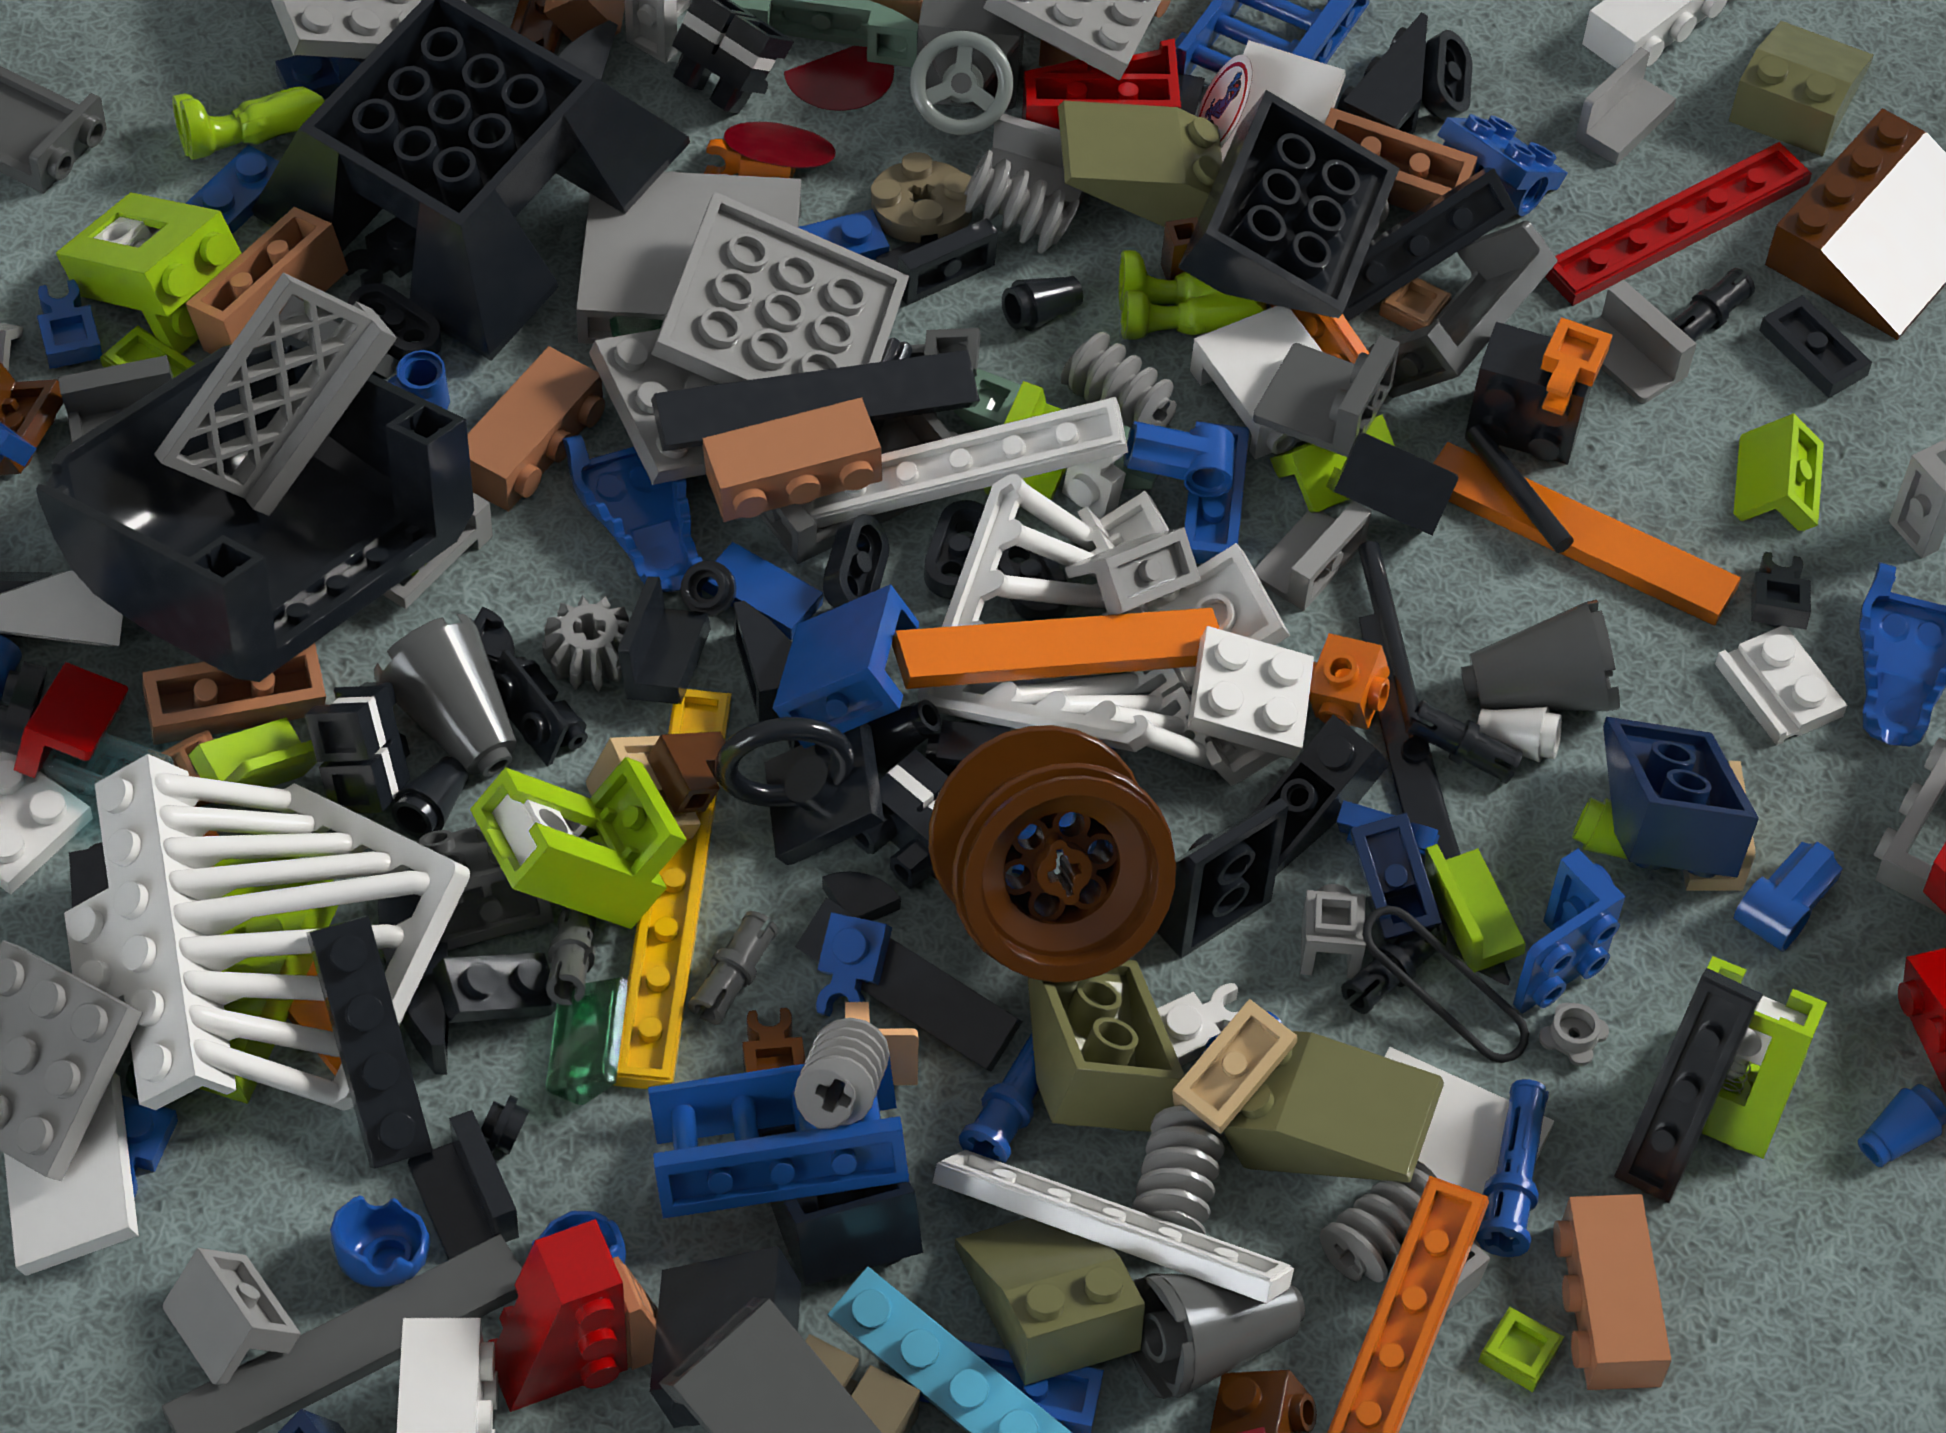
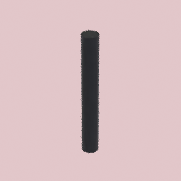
[1465,425,1574,553]

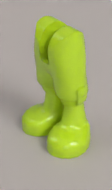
[172,87,325,160]
[1118,250,1267,340]

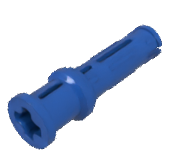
[959,1033,1039,1163]
[1475,1079,1549,1257]

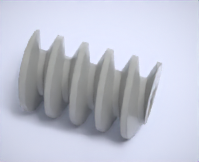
[964,149,1080,254]
[1061,332,1177,427]
[794,1017,890,1129]
[1131,1106,1225,1235]
[1319,1161,1437,1283]

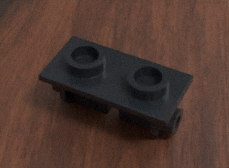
[493,649,588,767]

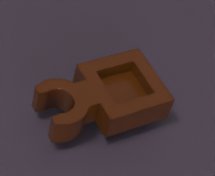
[742,1008,805,1073]

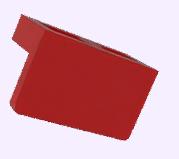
[13,662,128,778]

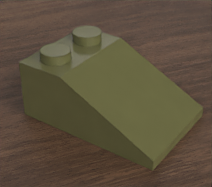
[1729,21,1874,156]
[1058,100,1223,227]
[1027,960,1185,1132]
[1223,1031,1444,1183]
[955,1217,1145,1385]

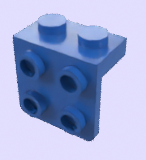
[1513,848,1626,1014]

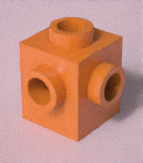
[1309,633,1390,730]

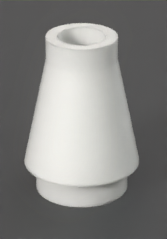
[1477,707,1562,763]

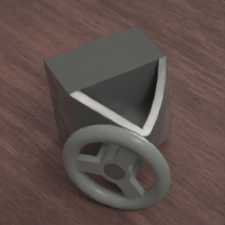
[910,0,1025,135]

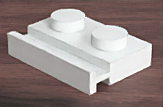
[1715,626,1848,746]

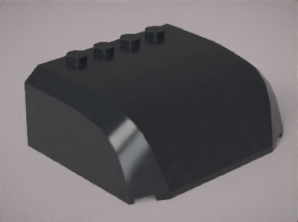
[36,335,474,682]

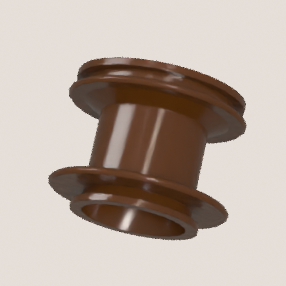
[928,725,1176,983]

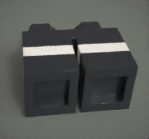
[672,0,794,113]
[305,682,410,813]
[852,749,948,889]

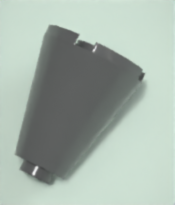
[1461,600,1620,712]
[374,614,517,777]
[1131,1273,1305,1399]

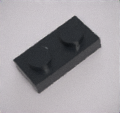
[1759,295,1872,398]
[432,952,561,1023]

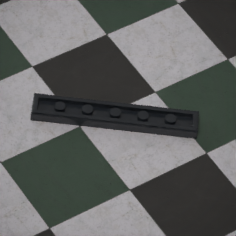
[651,350,980,452]

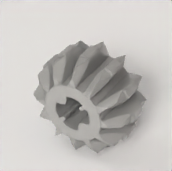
[542,595,629,692]

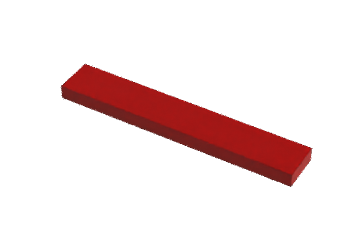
[1545,142,1812,306]

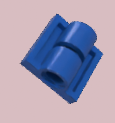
[1437,114,1568,216]

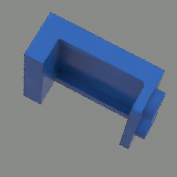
[773,584,919,749]

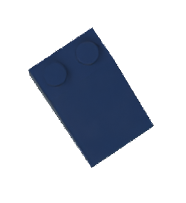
[1603,717,1759,878]

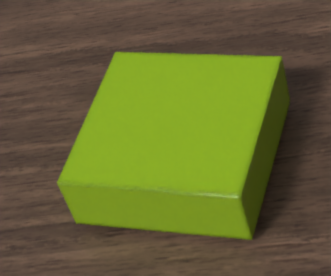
[1478,1306,1564,1392]

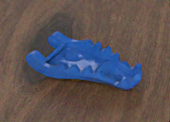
[562,435,702,592]
[1859,562,1946,747]

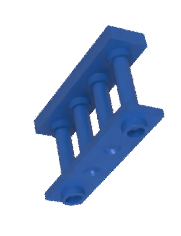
[1175,0,1370,75]
[648,1055,910,1219]

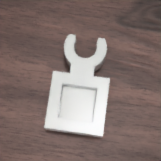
[1062,454,1126,519]
[1157,983,1238,1066]

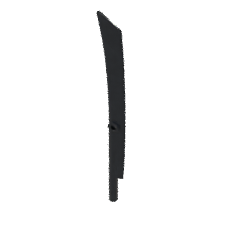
[1358,541,1511,985]

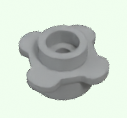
[1539,1003,1609,1066]

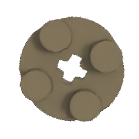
[871,152,973,243]

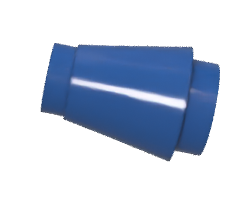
[1858,1084,1946,1167]

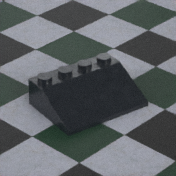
[1178,90,1400,318]

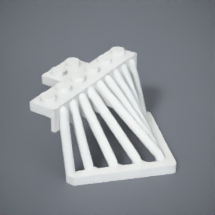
[918,473,1290,786]
[64,754,470,1111]

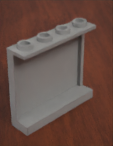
[576,171,801,344]

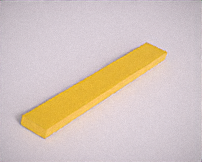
[612,689,732,1089]

